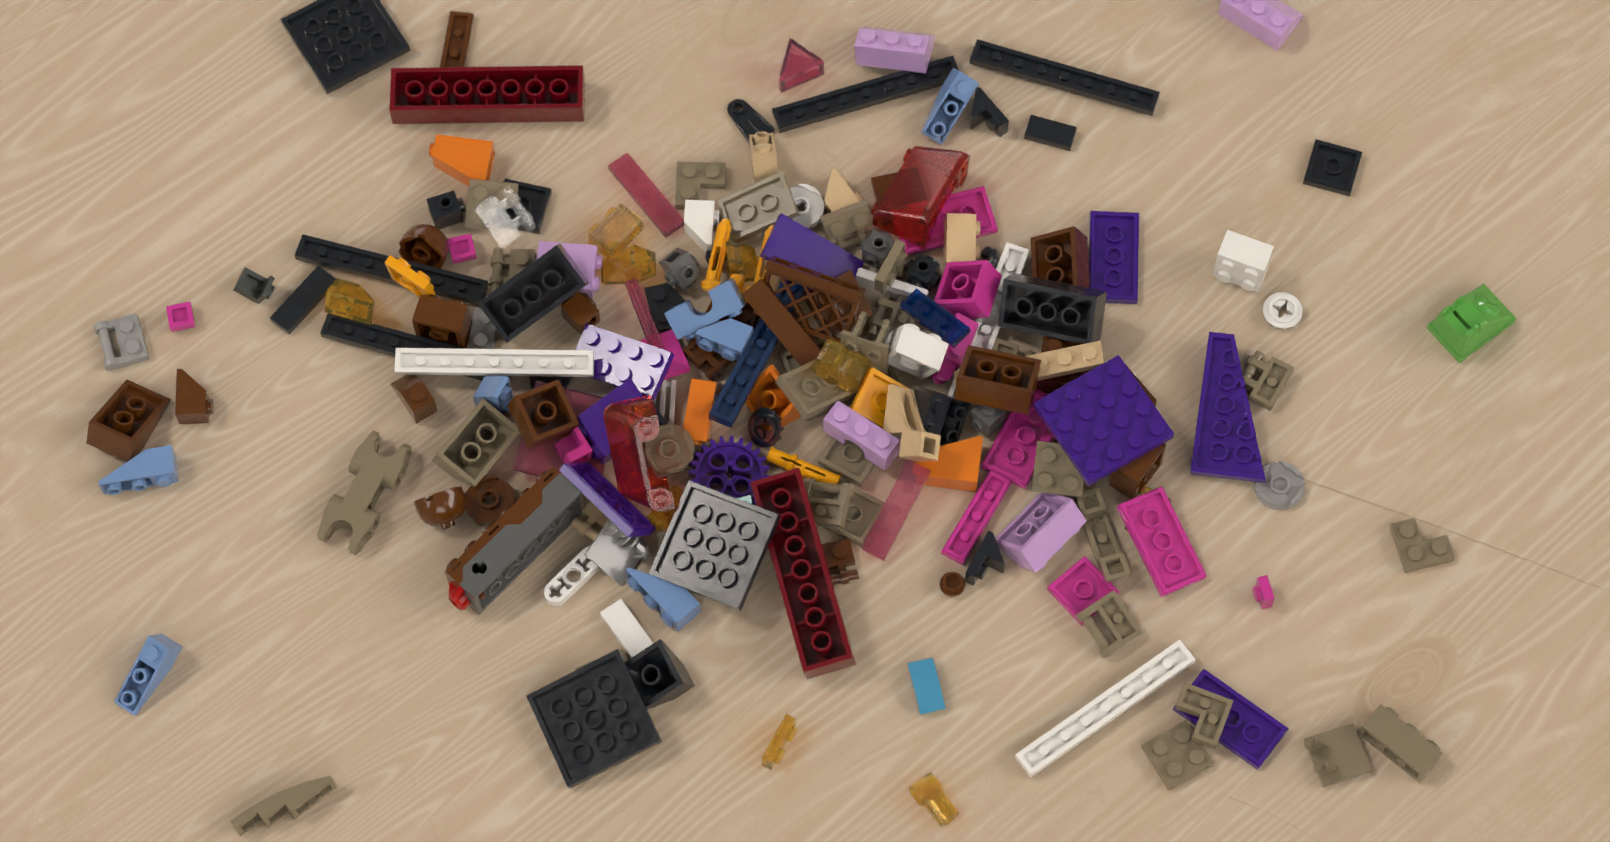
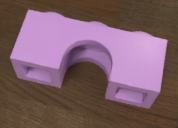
[823,401,900,471]

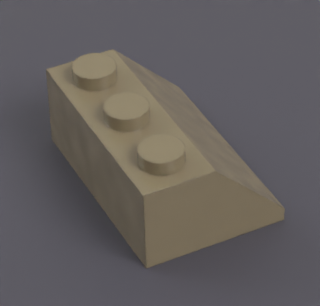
[432,399,520,488]

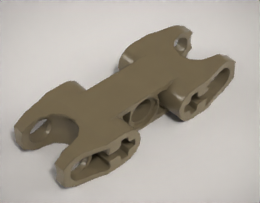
[317,430,412,555]

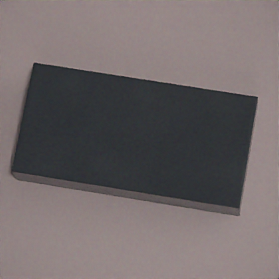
[1024,115,1077,151]

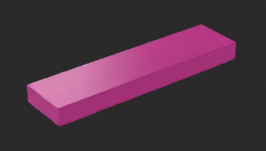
[941,470,1012,566]

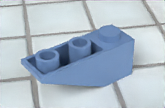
[921,68,979,145]
[98,445,179,495]
[626,568,701,631]
[114,634,183,715]

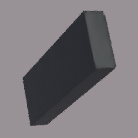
[270,266,338,335]

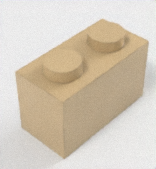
[943,213,980,265]

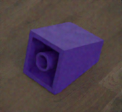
[577,378,658,465]

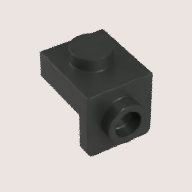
[233,267,275,304]

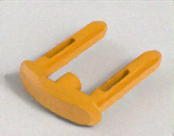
[701,219,774,303]

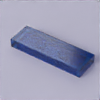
[900,288,971,348]

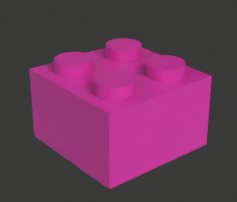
[933,260,1002,319]

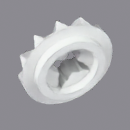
[1263,292,1303,330]

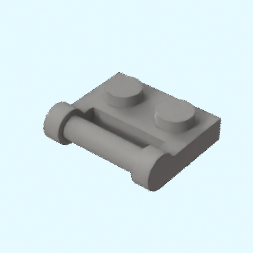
[94,313,150,371]

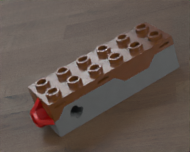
[445,467,585,615]

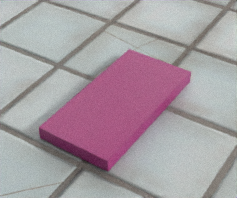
[891,186,998,256]
[981,389,1052,490]
[1116,486,1207,598]

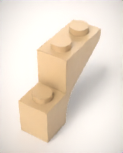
[883,384,941,462]

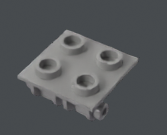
[584,519,651,586]

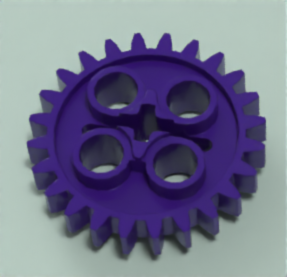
[688,436,770,506]

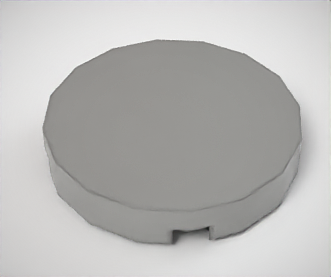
[1254,461,1305,511]

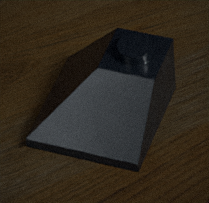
[626,639,695,709]

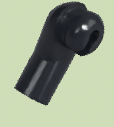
[981,246,999,269]

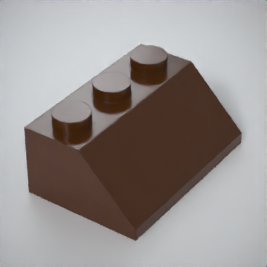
[1030,226,1090,288]
[955,345,1042,415]

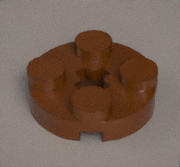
[465,475,515,525]

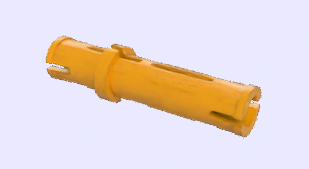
[766,447,841,484]

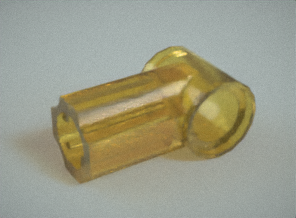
[909,772,959,827]

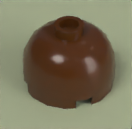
[399,224,449,269]
[414,486,466,530]

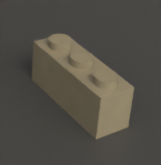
[1358,704,1443,783]

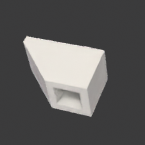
[684,200,719,253]

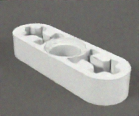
[544,546,600,607]

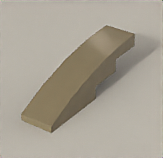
[230,776,337,836]

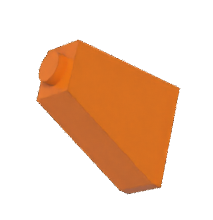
[429,134,495,187]
[683,378,722,446]
[912,436,983,492]

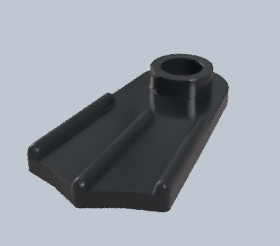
[727,99,775,145]

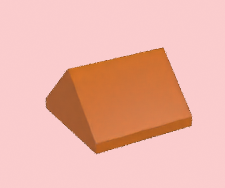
[745,365,800,431]

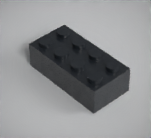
[478,243,589,343]
[998,273,1107,344]

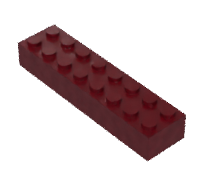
[389,65,585,124]
[750,468,856,679]

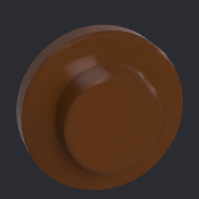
[940,572,965,597]

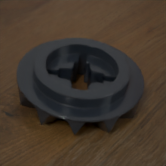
[748,407,784,448]

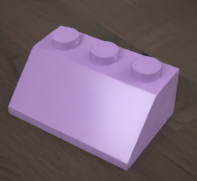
[1218,0,1304,51]
[854,27,936,73]
[995,492,1087,573]

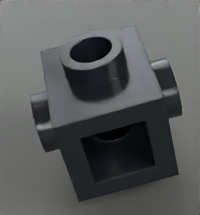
[904,253,941,293]

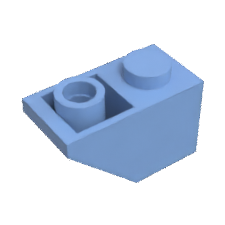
[695,318,753,361]
[473,376,513,415]

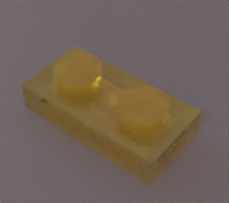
[762,714,798,770]

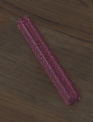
[625,278,665,350]

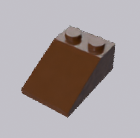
[86,380,171,462]

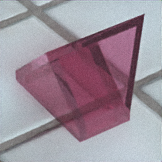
[779,38,824,93]

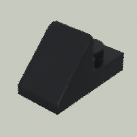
[970,87,1009,137]
[965,530,1005,586]

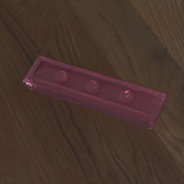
[608,153,684,238]
[861,460,931,561]

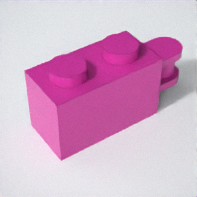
[932,313,979,385]

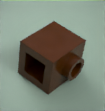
[561,292,601,335]

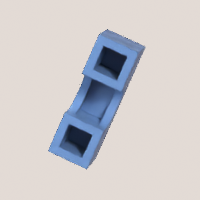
[664,278,746,340]

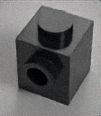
[426,190,466,229]

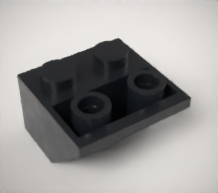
[914,386,971,446]

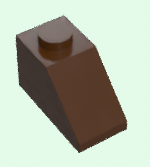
[175,369,214,424]
[391,375,437,424]

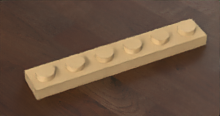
[954,341,1105,384]

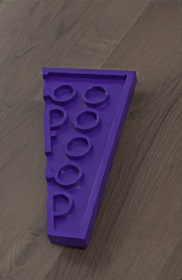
[1190,332,1266,483]

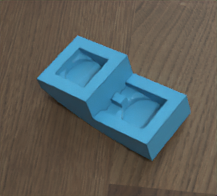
[907,658,946,714]

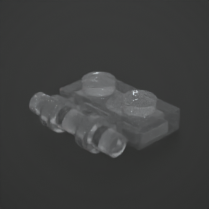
[474,186,536,249]

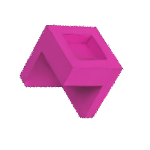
[554,427,593,463]

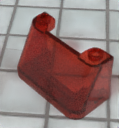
[871,146,970,249]
[603,395,676,512]

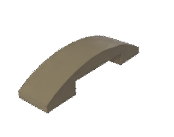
[1075,487,1131,583]

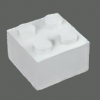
[1213,230,1274,292]
[884,323,949,380]

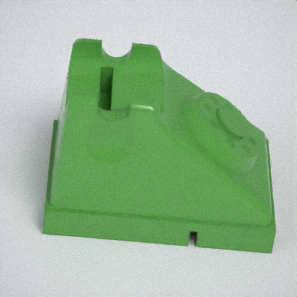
[1427,283,1517,364]

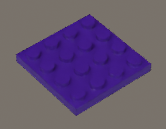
[1033,355,1174,486]

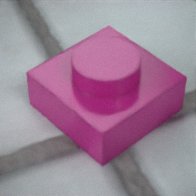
[447,233,477,264]
[166,302,195,332]
[1252,575,1275,609]

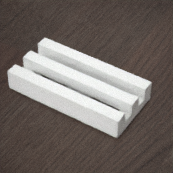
[652,380,677,425]

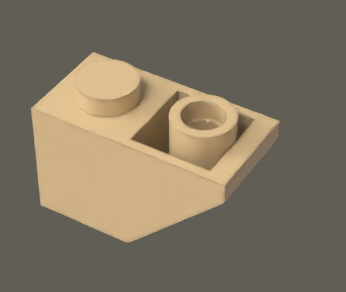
[749,132,778,183]
[824,168,862,214]

